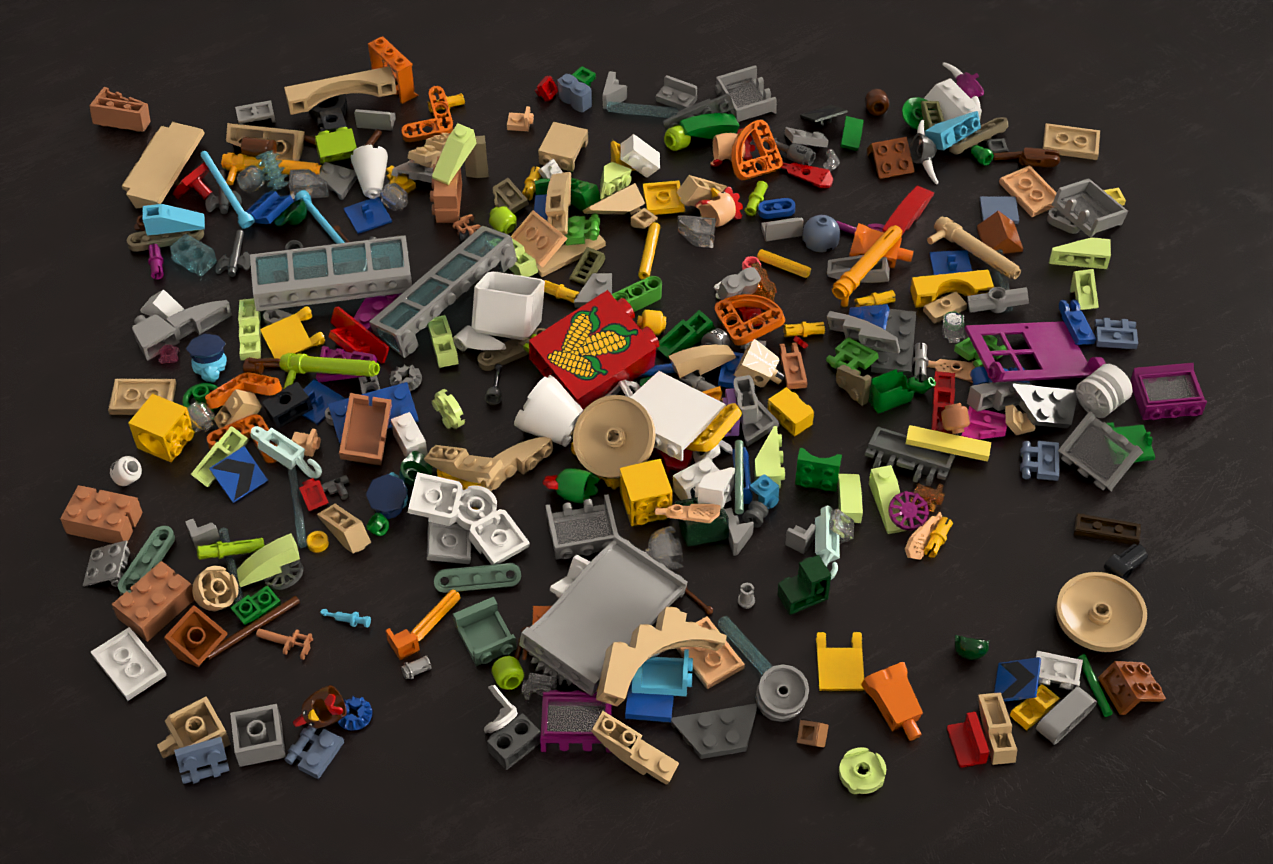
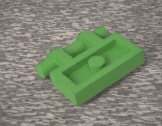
[565,213,600,246]
[954,335,1007,367]
[826,337,879,374]

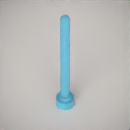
[201,151,255,229]
[295,190,345,244]

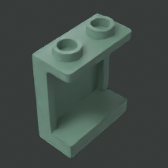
[453,597,517,666]

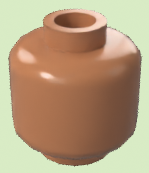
[941,403,970,434]

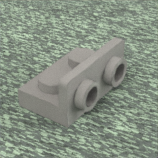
[656,75,697,110]

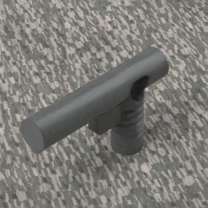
[321,475,349,500]

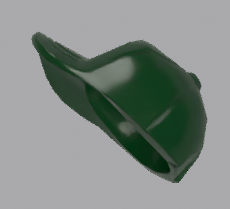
[275,198,307,227]
[399,451,433,489]

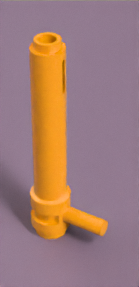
[221,152,322,185]
[832,225,902,307]

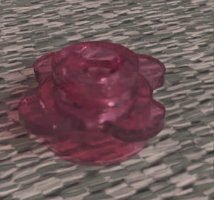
[159,345,179,364]

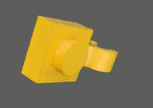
[386,165,416,197]

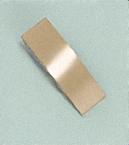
[669,345,736,378]
[978,693,1017,765]

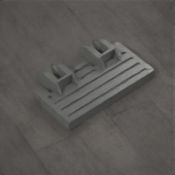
[865,427,955,487]

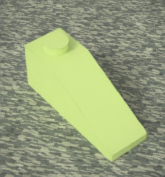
[432,124,477,185]
[1049,238,1111,269]
[869,465,908,534]

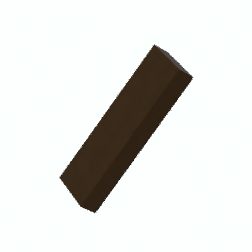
[1074,513,1141,545]

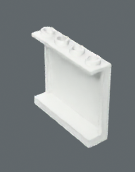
[630,371,726,461]

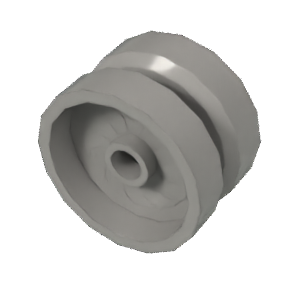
[755,664,809,722]

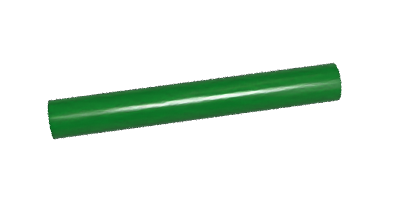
[1077,655,1113,717]

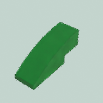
[679,113,740,140]
[656,310,716,359]

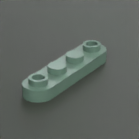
[118,526,175,596]
[434,563,521,593]

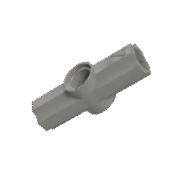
[967,287,1029,313]

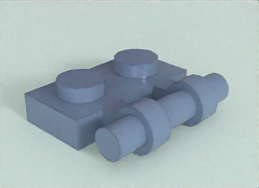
[1094,318,1138,349]
[1020,441,1059,481]
[284,725,344,779]
[174,737,230,784]

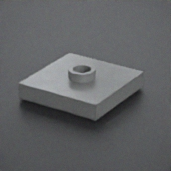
[427,522,471,564]

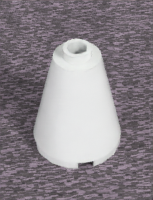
[351,145,388,199]

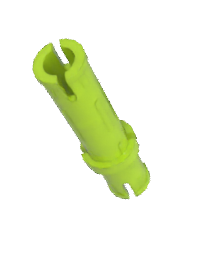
[197,538,264,560]

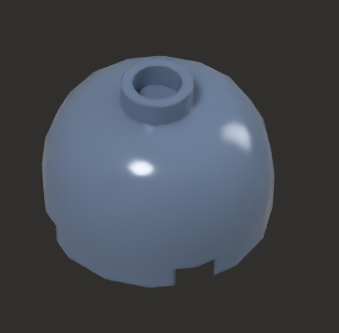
[802,215,840,252]

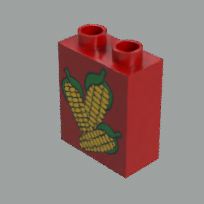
[529,290,659,410]

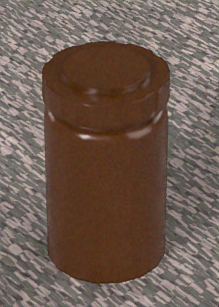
[241,137,277,159]

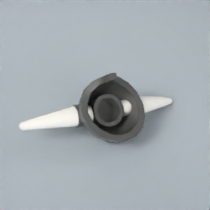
[909,120,938,184]

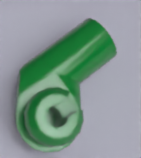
[907,377,936,394]

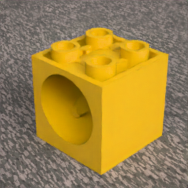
[128,394,194,462]
[620,459,673,526]

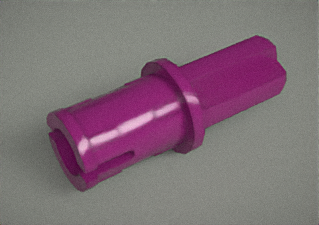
[148,244,164,279]

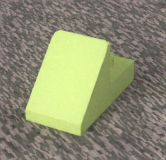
[1070,269,1099,310]

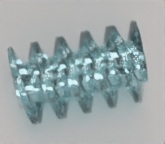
[255,150,291,192]

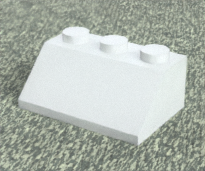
[924,78,982,123]

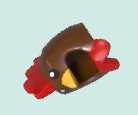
[293,685,347,728]

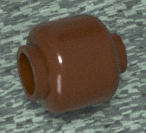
[865,89,890,116]

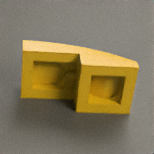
[1009,684,1060,730]

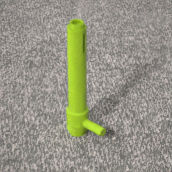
[279,353,380,389]

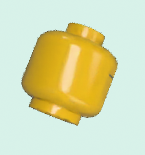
[637,310,666,336]

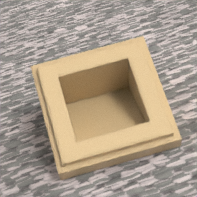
[631,208,658,229]

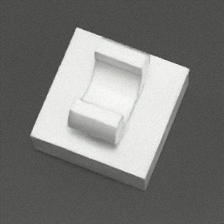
[538,159,563,179]

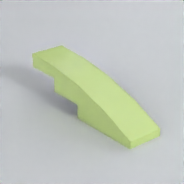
[238,298,261,360]

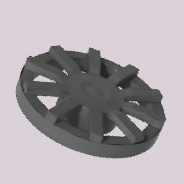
[263,560,303,590]

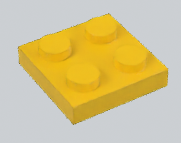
[643,180,685,215]

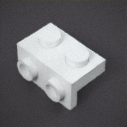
[1036,651,1083,690]

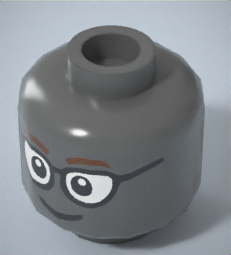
[701,328,730,347]

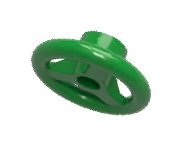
[182,383,219,416]

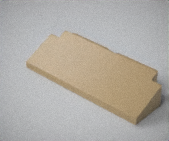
[122,122,205,208]

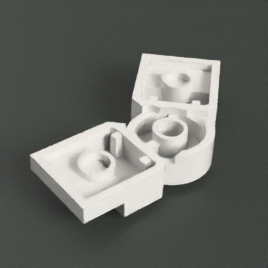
[408,472,530,565]

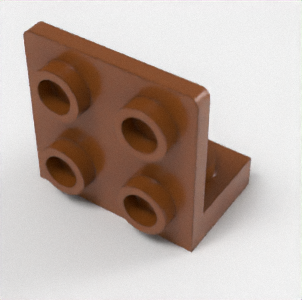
[867,137,914,179]
[1098,661,1166,715]

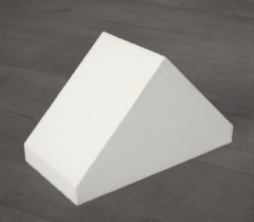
[140,290,184,322]

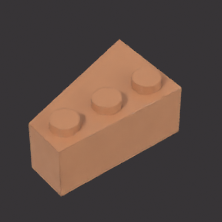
[89,86,151,132]

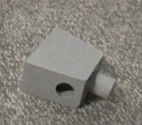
[132,315,180,361]

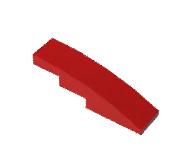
[882,185,934,237]
[931,371,956,434]

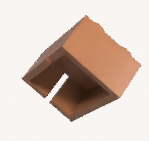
[430,156,462,223]
[339,393,392,465]
[60,485,143,544]
[112,561,195,642]

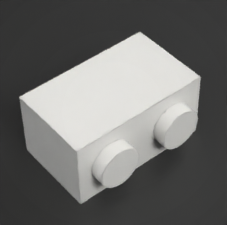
[621,134,660,178]
[391,412,428,457]

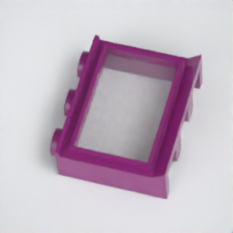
[1130,363,1207,420]
[540,690,612,753]

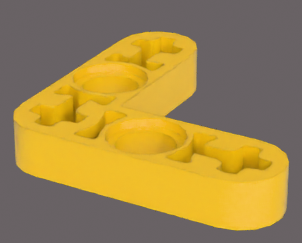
[685,403,742,452]

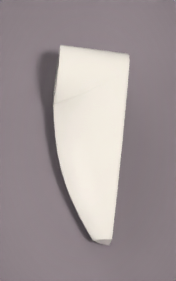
[453,325,506,351]

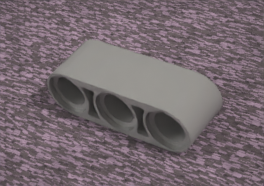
[1036,686,1097,745]

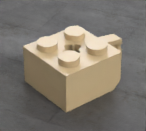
[157,696,230,758]

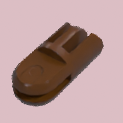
[1018,147,1060,167]

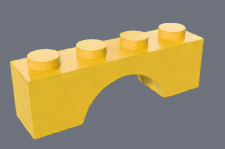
[910,270,994,308]

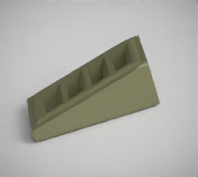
[921,101,944,130]
[570,247,605,285]

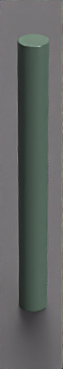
[735,440,744,514]

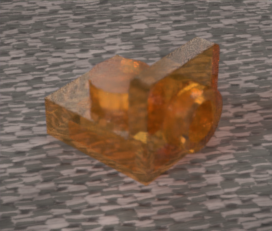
[910,483,945,512]

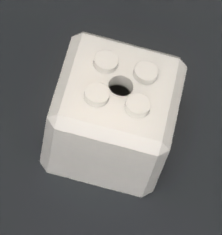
[472,271,545,340]

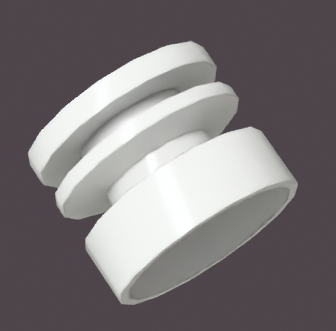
[1076,364,1133,418]

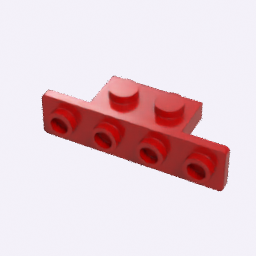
[328,306,389,364]

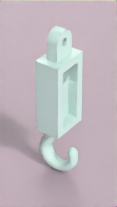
[250,426,322,479]
[815,506,840,580]

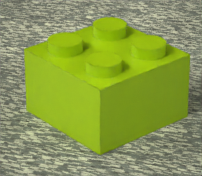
[315,127,357,164]

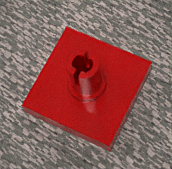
[173,162,212,200]

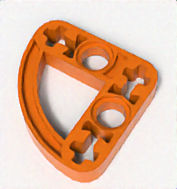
[731,120,783,180]
[715,294,785,346]

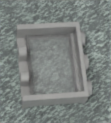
[714,65,777,122]
[1052,179,1128,238]
[1058,411,1143,491]
[546,494,618,559]

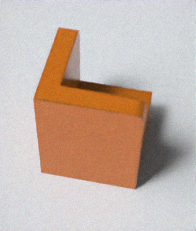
[385,628,420,660]

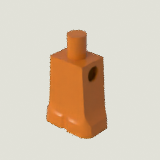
[849,223,914,268]
[861,662,923,741]

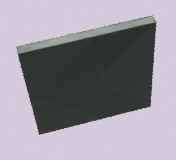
[800,105,848,125]

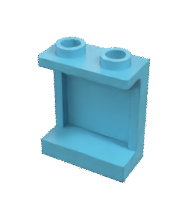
[632,649,693,696]

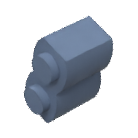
[557,74,592,112]

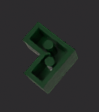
[777,555,832,615]

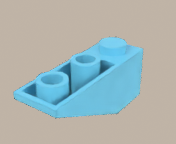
[925,111,981,150]
[143,204,205,236]

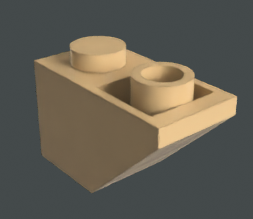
[214,389,262,428]

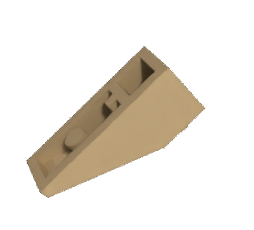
[676,175,727,207]
[583,183,645,215]
[317,504,371,553]

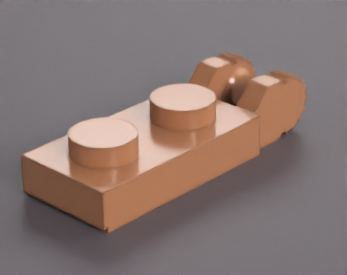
[779,343,807,389]

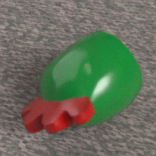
[543,468,600,504]

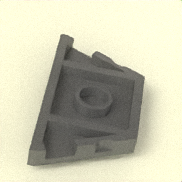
[1008,384,1077,428]
[671,703,758,759]

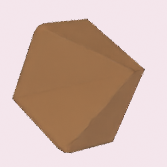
[797,720,828,748]

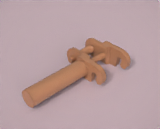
[452,214,486,253]
[256,628,313,660]

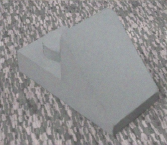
[603,71,627,109]
[723,508,754,556]

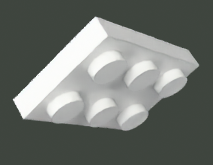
[91,627,167,701]

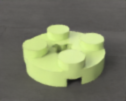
[432,389,465,429]
[839,747,886,794]

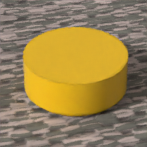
[306,531,329,553]

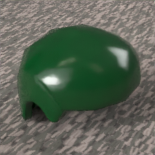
[954,635,989,660]

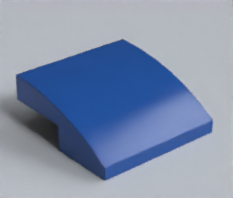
[245,191,294,224]
[625,681,674,722]

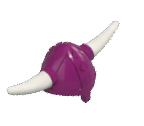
[942,62,984,109]

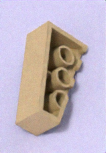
[226,123,305,161]

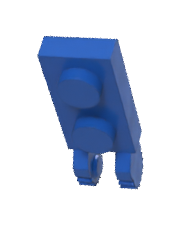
[1059,300,1096,345]

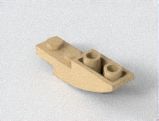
[408,133,450,168]
[545,172,571,235]
[481,437,553,491]
[424,445,503,484]
[591,711,679,785]

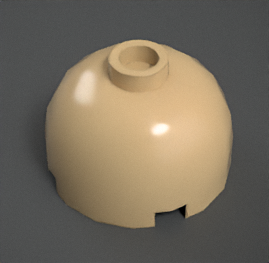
[192,566,238,611]

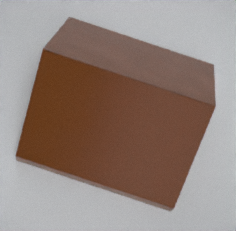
[977,211,1023,254]
[164,605,228,667]

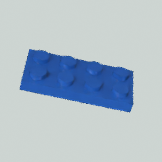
[328,382,419,444]

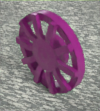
[888,491,929,531]

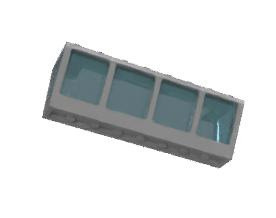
[369,226,517,358]
[250,235,412,311]

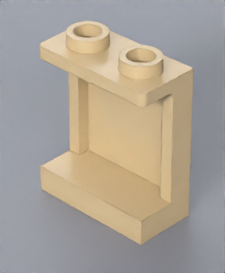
[538,122,588,172]

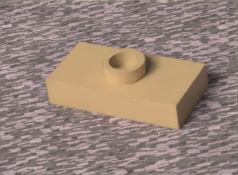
[923,292,967,324]

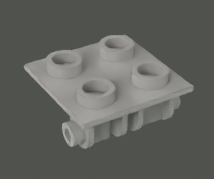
[83,540,130,587]

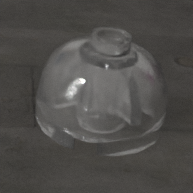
[645,526,683,570]

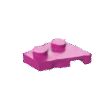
[961,406,1007,440]

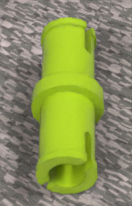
[744,181,768,216]

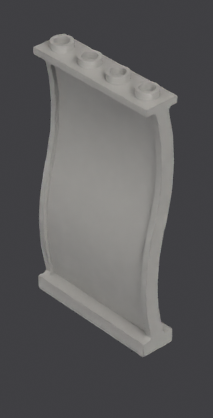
[519,535,688,696]

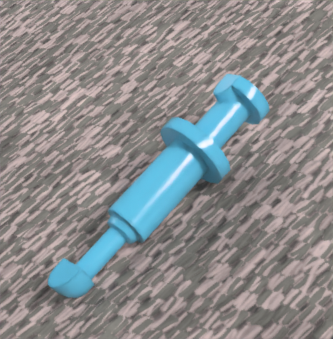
[320,609,371,628]

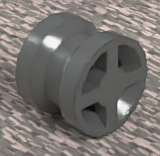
[742,501,769,528]

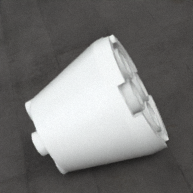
[514,375,584,447]

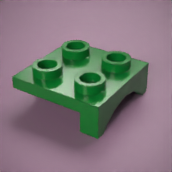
[1104,422,1155,465]
[795,448,842,492]

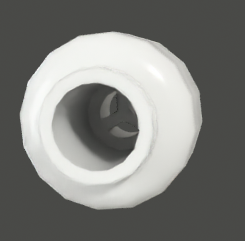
[110,456,142,486]

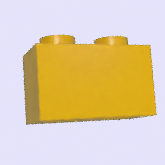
[768,387,814,437]

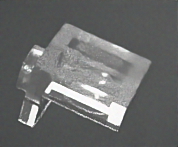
[943,315,965,343]
[830,509,854,544]
[521,673,557,703]

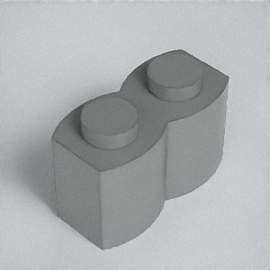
[717,267,762,300]
[734,375,759,425]

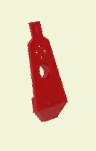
[781,162,833,188]

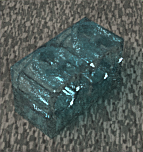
[170,234,217,276]

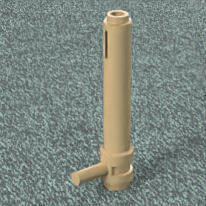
[927,216,1021,279]

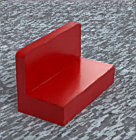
[947,712,989,768]

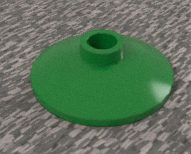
[902,97,935,130]

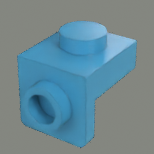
[750,474,780,509]

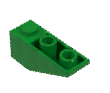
[571,178,602,211]

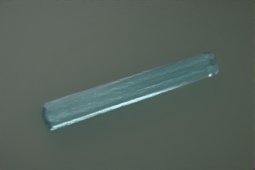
[607,101,678,118]
[718,616,773,675]

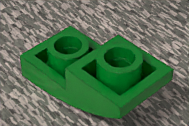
[840,116,864,151]
[230,585,281,625]

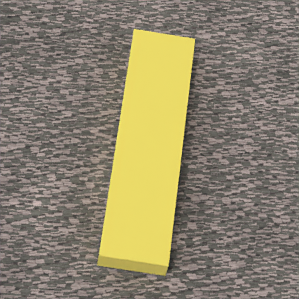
[905,425,991,462]

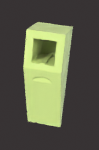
[600,162,632,200]
[754,426,785,488]

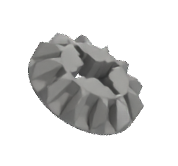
[390,364,422,391]

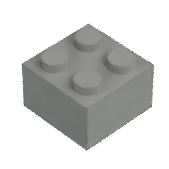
[230,704,286,767]

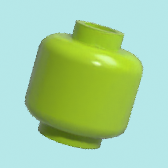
[664,125,691,151]
[489,206,517,234]
[492,656,524,690]

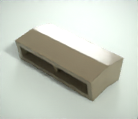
[465,135,489,178]

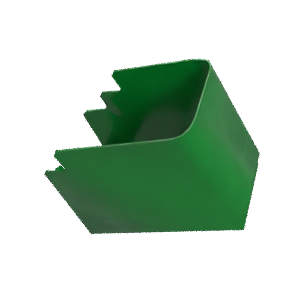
[868,369,914,414]

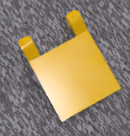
[260,307,325,363]
[816,632,865,691]

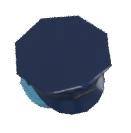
[186,334,227,383]
[366,472,408,519]

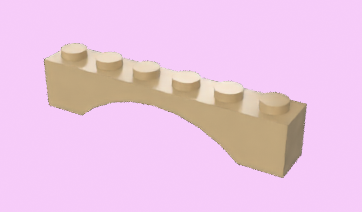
[284,66,396,115]

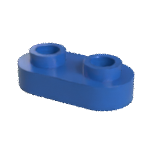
[758,198,795,219]

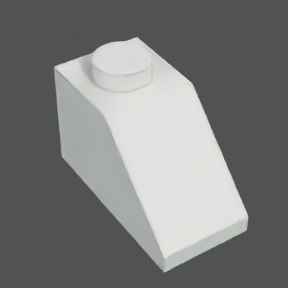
[695,467,735,509]

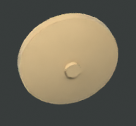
[573,395,656,479]
[1056,572,1147,652]

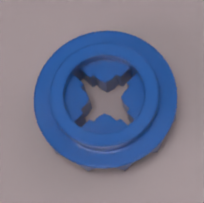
[337,696,372,730]

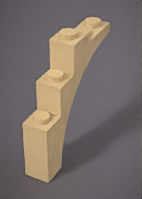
[596,607,727,706]

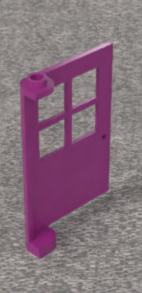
[965,321,1106,383]

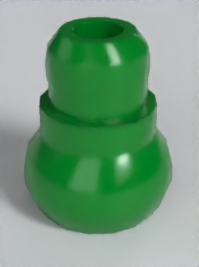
[971,145,994,165]

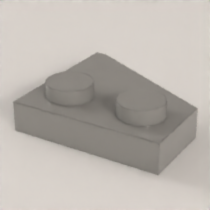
[784,127,829,147]
[317,162,358,200]
[574,273,612,308]

